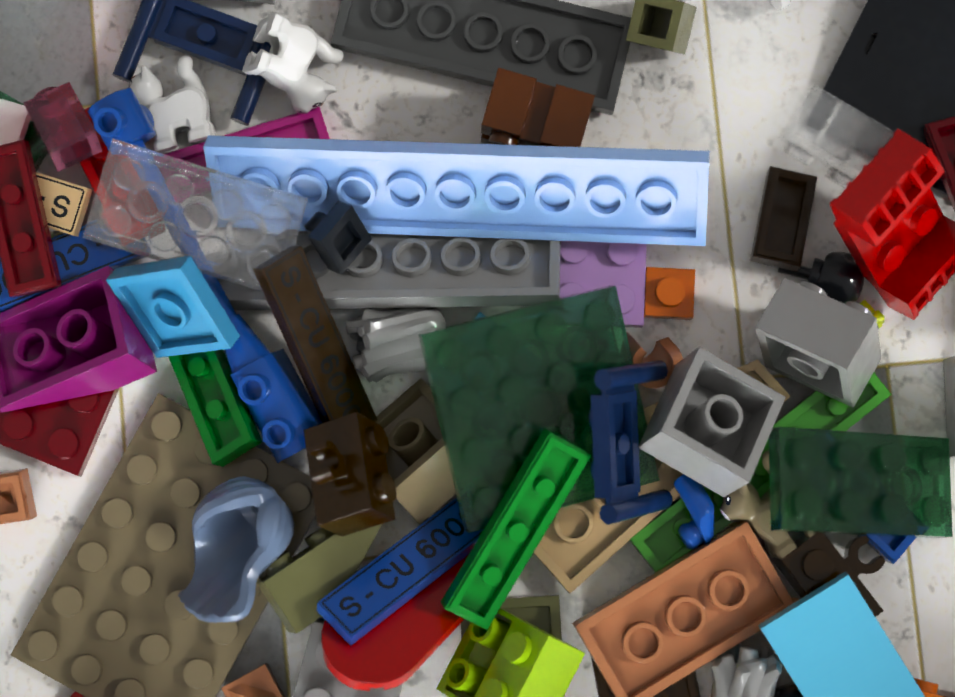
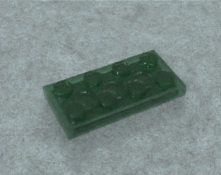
[769,427,953,538]

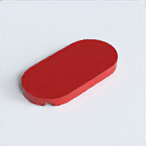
[321,535,469,691]

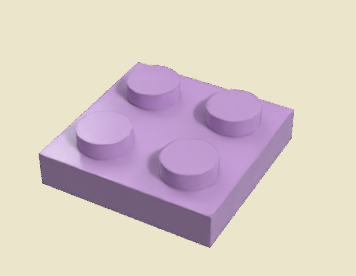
[545,241,647,328]

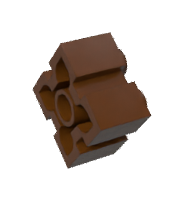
[481,68,595,147]

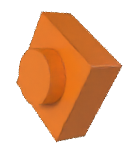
[644,267,695,320]

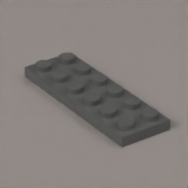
[331,0,631,115]

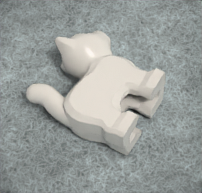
[242,12,344,114]
[128,56,216,157]

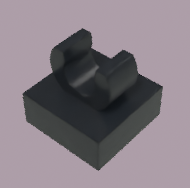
[304,201,372,274]

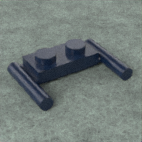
[112,0,271,126]
[589,360,673,525]

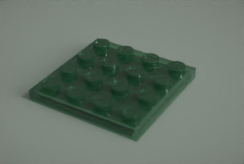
[418,285,660,533]

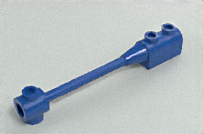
[87,88,322,463]

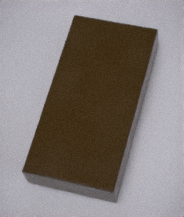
[750,166,817,272]

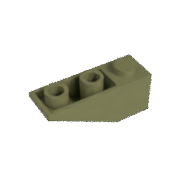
[256,524,382,634]

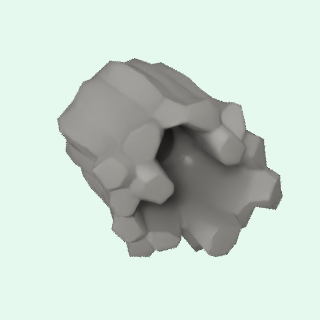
[346,307,449,383]
[711,643,783,697]

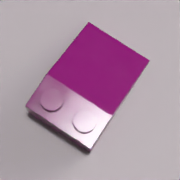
[0,266,157,413]

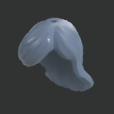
[178,476,295,623]

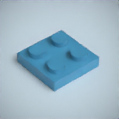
[106,256,240,358]

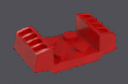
[829,129,955,320]

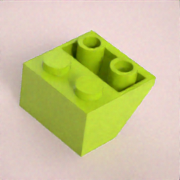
[436,608,585,697]

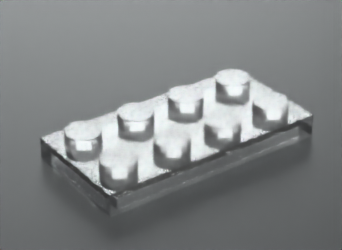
[83,138,308,291]

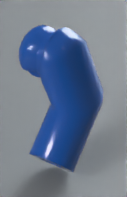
[673,474,714,550]

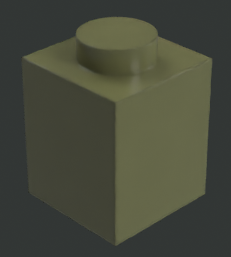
[626,0,697,55]

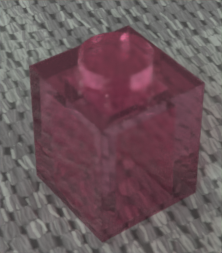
[23,82,102,172]

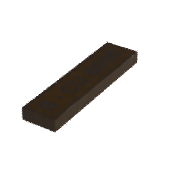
[253,245,378,423]

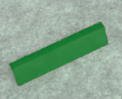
[440,428,592,630]

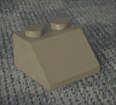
[376,378,495,525]

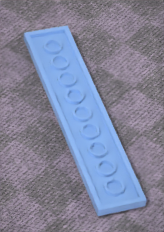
[203,135,710,246]

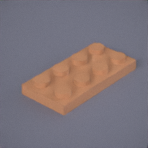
[572,521,794,697]

